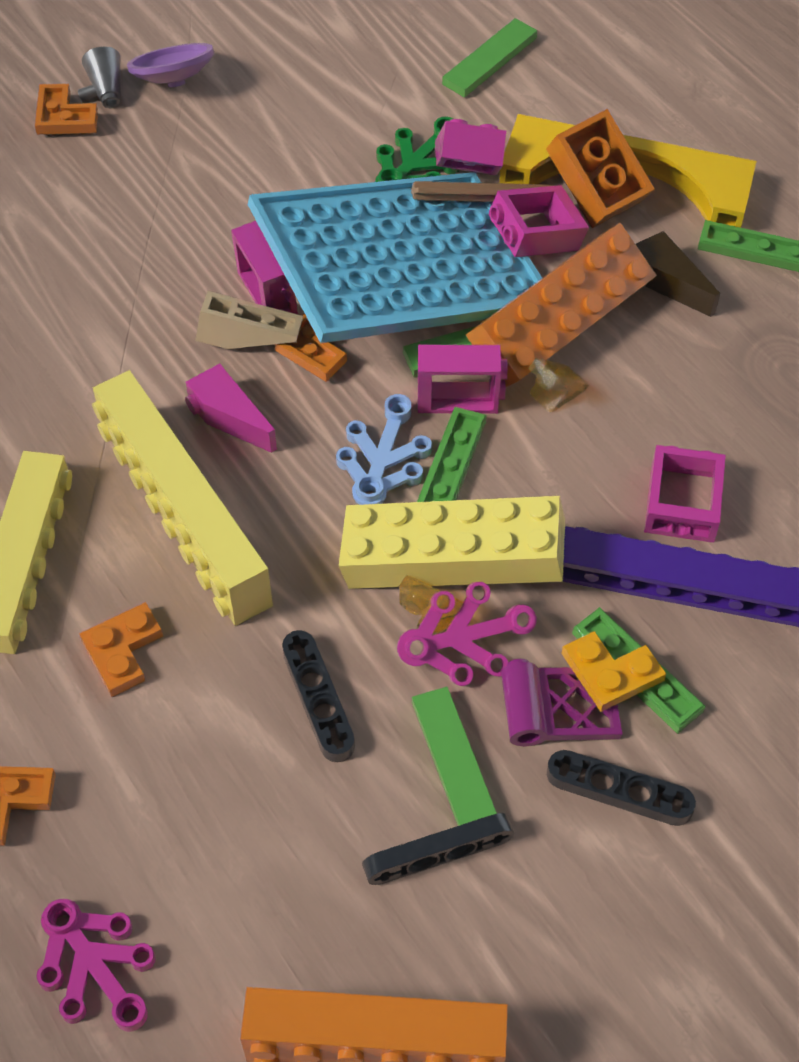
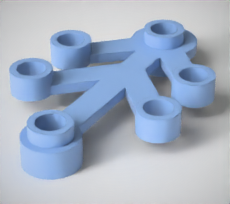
[336,394,432,505]

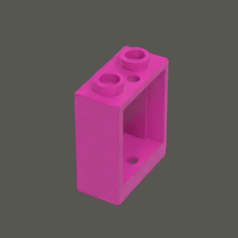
[488,185,589,257]
[231,221,298,314]
[418,345,507,414]
[644,445,726,543]

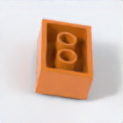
[546,109,655,228]

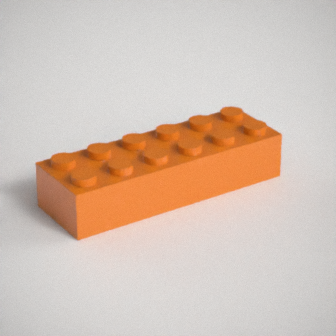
[466,222,657,387]
[240,987,508,1062]

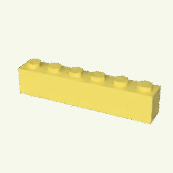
[0,451,72,654]

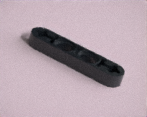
[282,630,355,763]
[546,750,696,826]
[362,813,515,885]

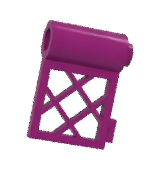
[501,659,623,747]

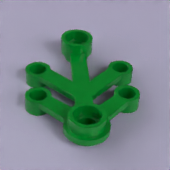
[375,116,460,182]

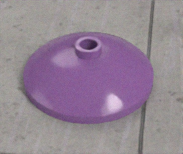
[127,43,214,87]

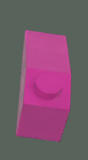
[185,363,277,453]

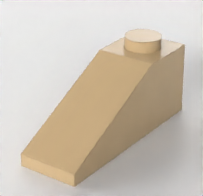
[195,291,303,349]

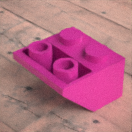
[435,119,506,175]

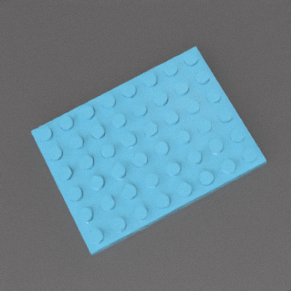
[247,172,542,343]

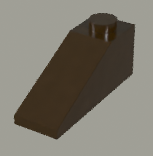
[636,231,720,317]

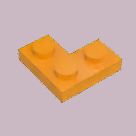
[561,631,666,712]

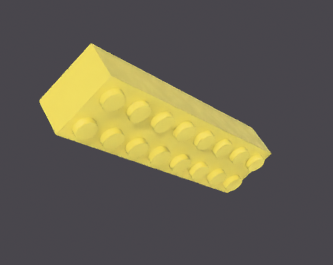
[92,370,273,626]

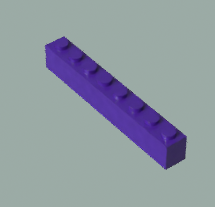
[563,526,799,627]

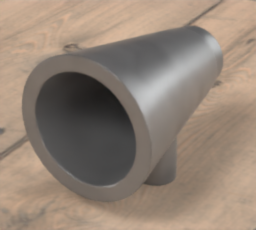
[78,46,121,108]

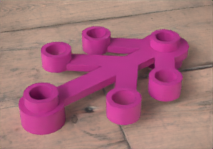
[397,582,537,686]
[36,899,155,1032]

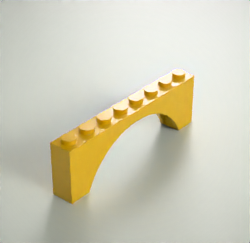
[499,114,757,228]

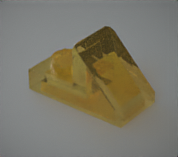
[528,358,589,412]
[399,575,470,635]

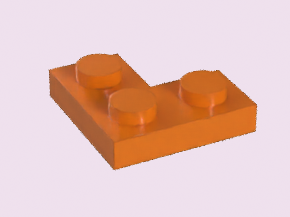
[35,83,98,135]
[275,313,347,382]
[79,602,163,697]
[0,766,56,846]

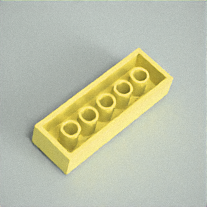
[339,496,565,589]

